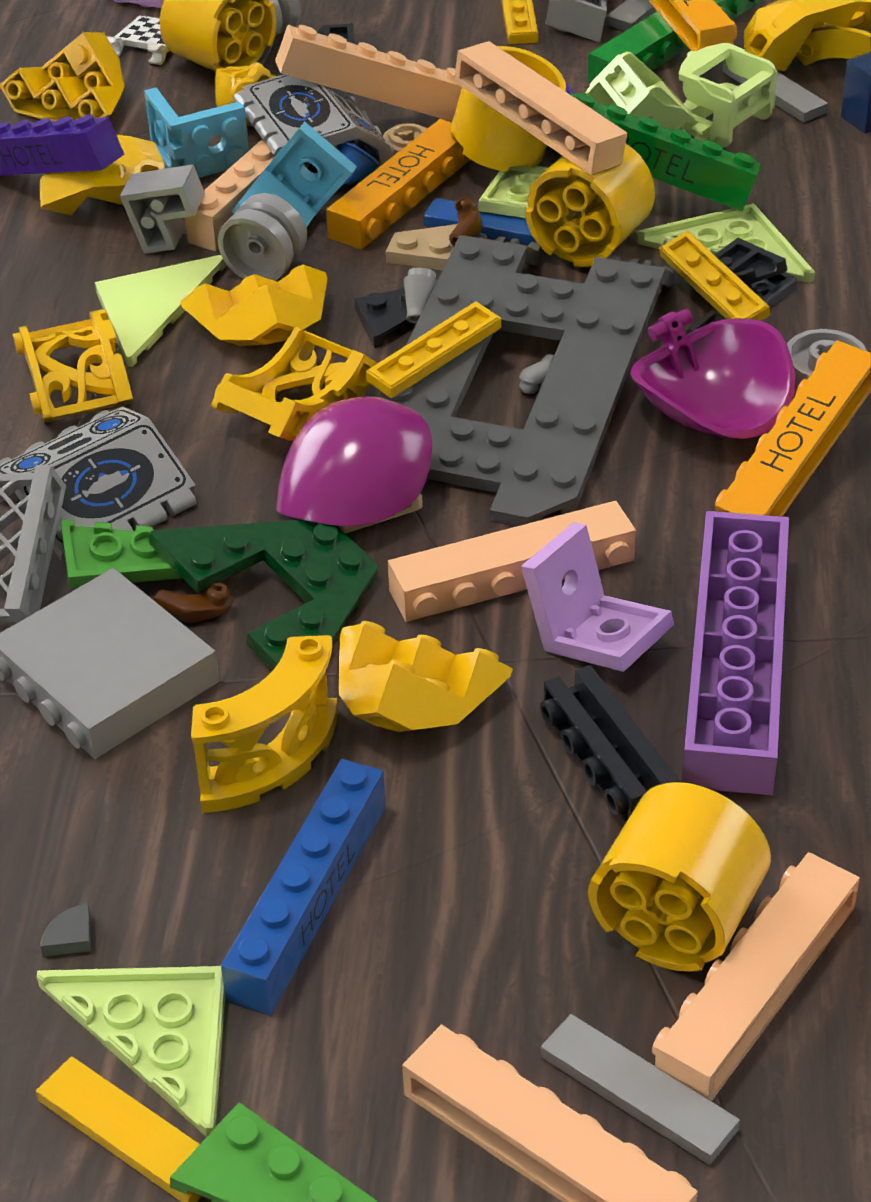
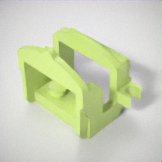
[679,43,778,148]
[585,52,695,130]

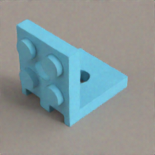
[144,88,249,178]
[231,122,357,227]

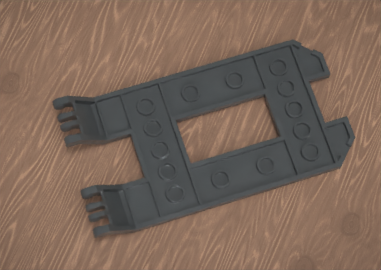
[381,233,677,526]

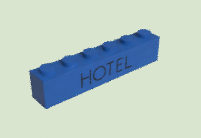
[221,759,386,1016]

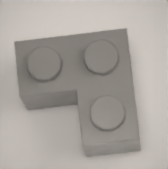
[120,164,205,254]

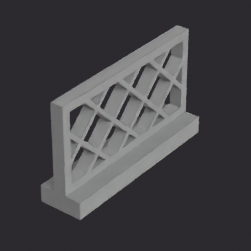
[0,465,66,623]

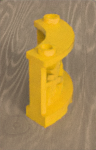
[796,0,871,66]
[13,309,133,423]
[211,327,378,441]
[191,635,338,813]

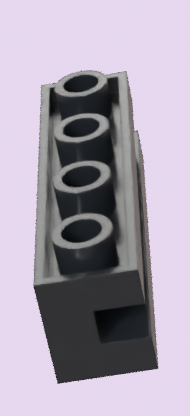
[540,665,680,824]

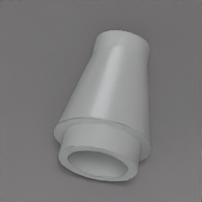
[403,267,438,324]

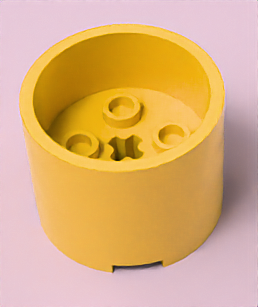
[160,0,277,72]
[450,46,566,172]
[525,144,655,267]
[588,782,771,971]

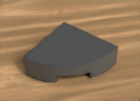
[40,903,91,957]

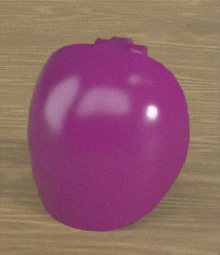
[631,309,796,439]
[276,396,432,527]

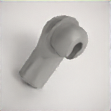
[519,354,554,394]

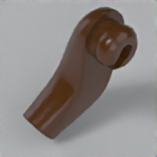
[449,197,483,246]
[153,583,233,624]

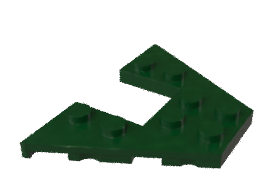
[149,520,379,671]

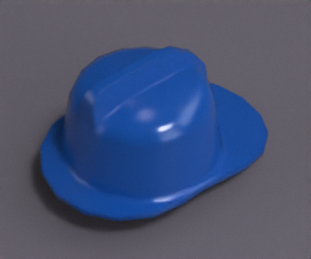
[336,142,381,186]

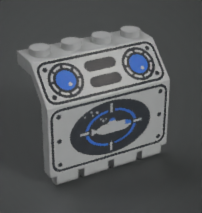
[234,75,395,165]
[0,406,197,560]

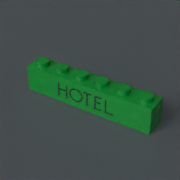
[570,93,760,211]

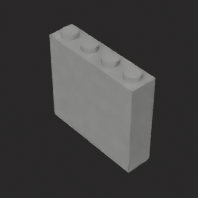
[0,568,220,759]

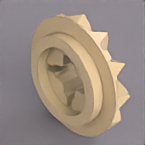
[383,123,427,154]

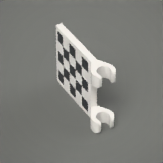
[107,16,170,65]

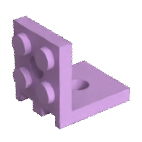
[521,522,674,672]

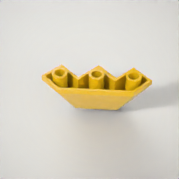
[744,0,862,72]
[0,32,125,122]
[40,135,165,215]
[180,264,328,346]
[339,621,513,732]

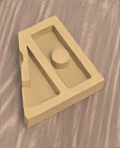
[386,224,457,270]

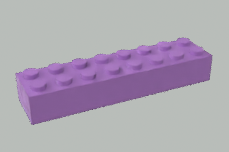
[682,511,789,795]

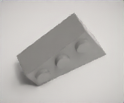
[545,0,607,43]

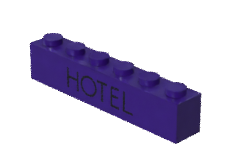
[0,115,125,176]

